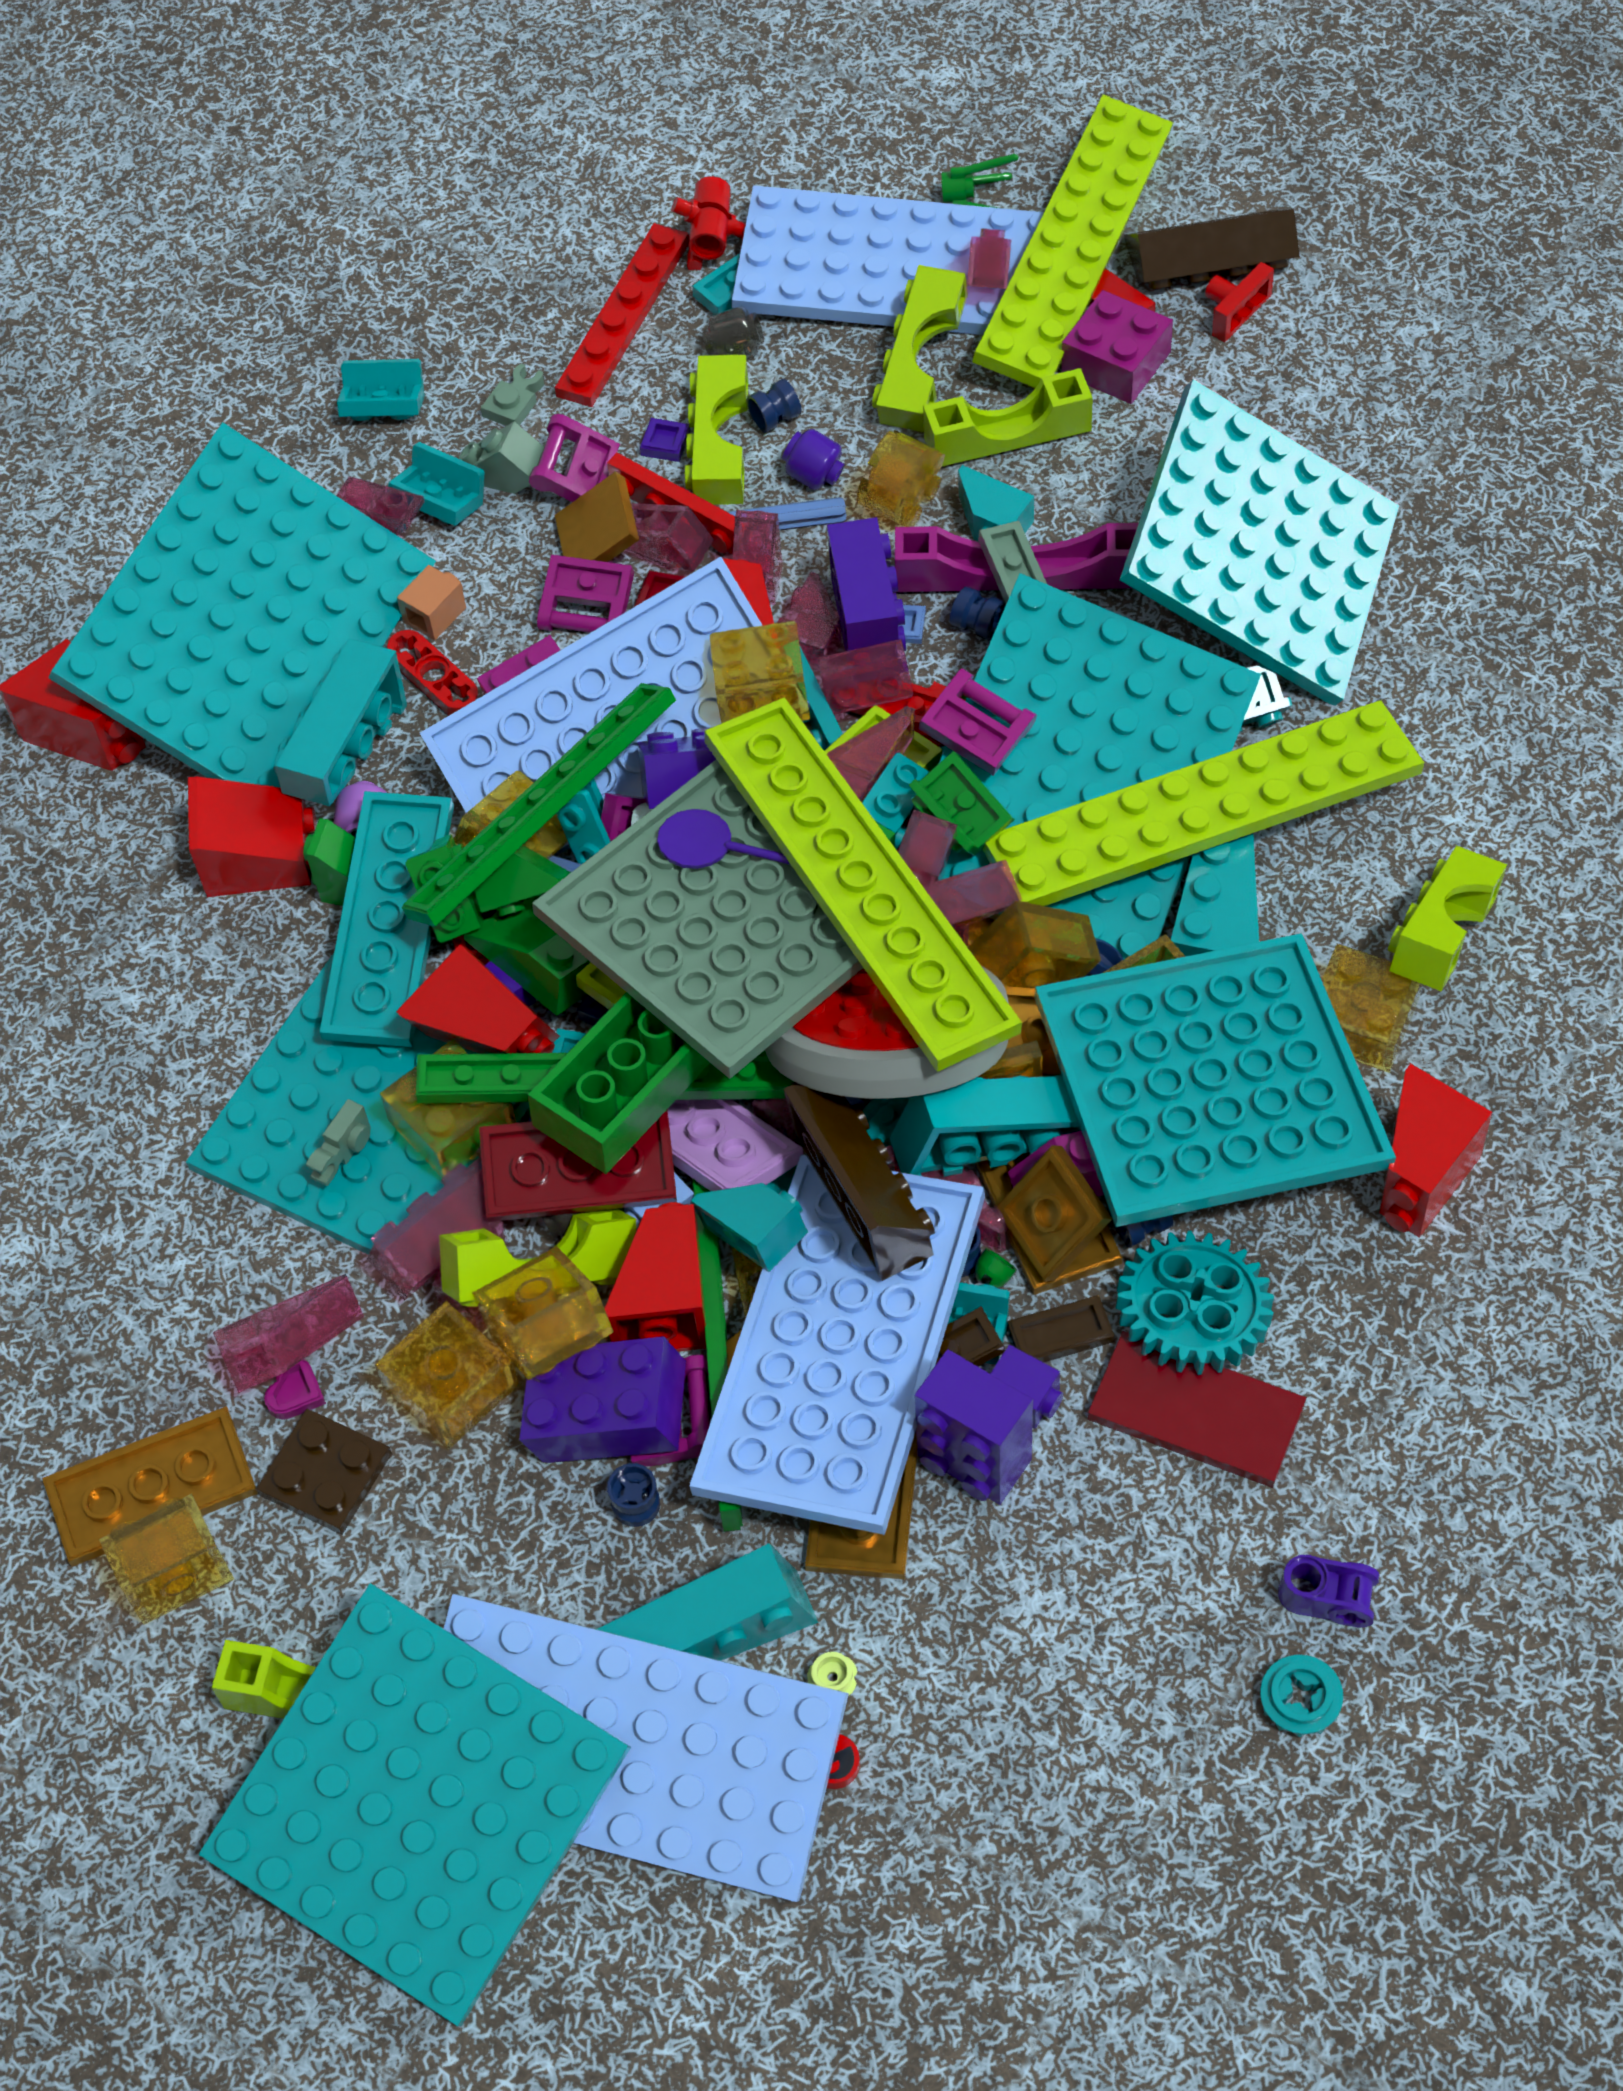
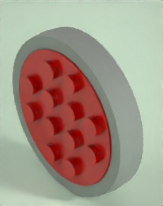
[765,966,1009,1099]

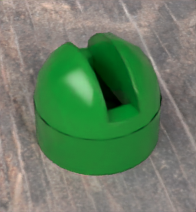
[974,1248,1017,1289]

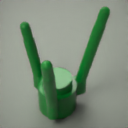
[942,154,1019,208]

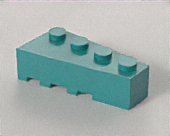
[274,638,407,807]
[1169,833,1259,960]

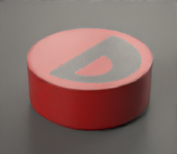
[827,1734,860,1789]

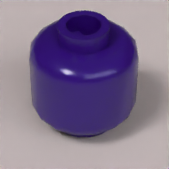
[782,429,845,490]

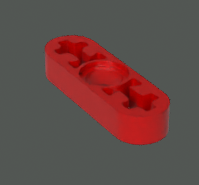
[387,630,480,716]

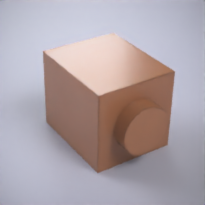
[397,565,466,640]

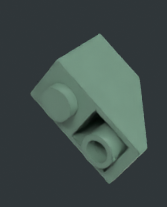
[458,422,544,494]

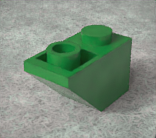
[303,818,356,906]
[474,845,571,917]

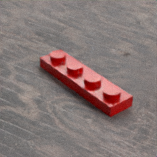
[607,452,750,559]

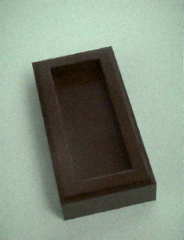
[1007,1295,1114,1363]

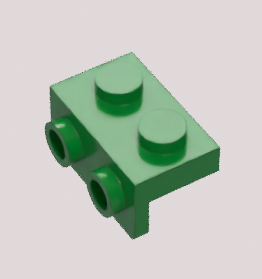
[909,751,1015,856]
[405,834,486,942]

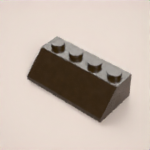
[1124,208,1300,289]
[784,1085,935,1281]

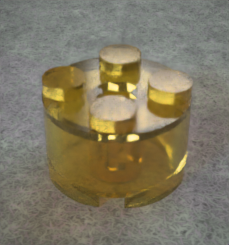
[857,430,945,527]

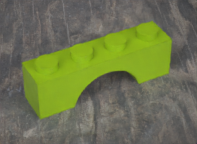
[872,265,968,432]
[685,355,749,505]
[923,368,1093,468]
[1388,845,1507,991]
[439,1209,636,1307]
[212,1640,316,1719]

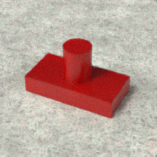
[1205,262,1274,343]

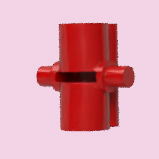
[671,176,746,270]

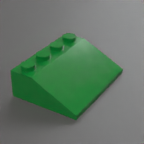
[464,860,590,1016]

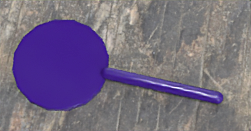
[657,809,791,869]

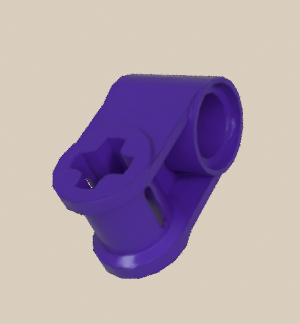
[1278,1555,1380,1628]

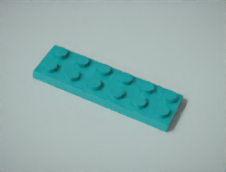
[319,791,454,1047]

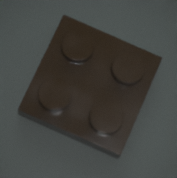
[256,1409,392,1535]

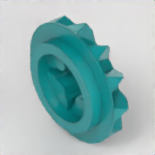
[1260,1655,1343,1738]

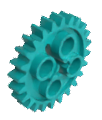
[1115,1231,1274,1375]

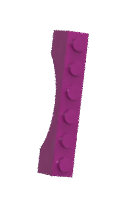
[895,523,1139,592]

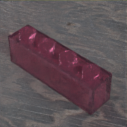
[367,1146,498,1301]

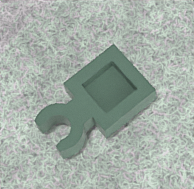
[480,364,544,426]
[306,1099,371,1186]

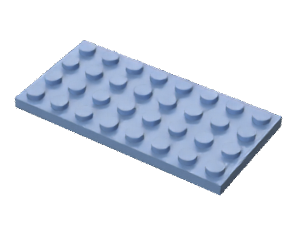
[732,185,1044,335]
[420,557,810,856]
[689,1155,985,1535]
[444,1594,849,1902]

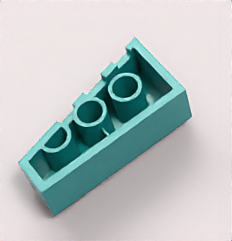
[890,1074,1081,1177]
[597,1543,819,1661]

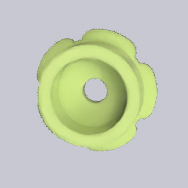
[807,1652,857,1696]

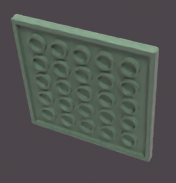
[532,759,863,1079]

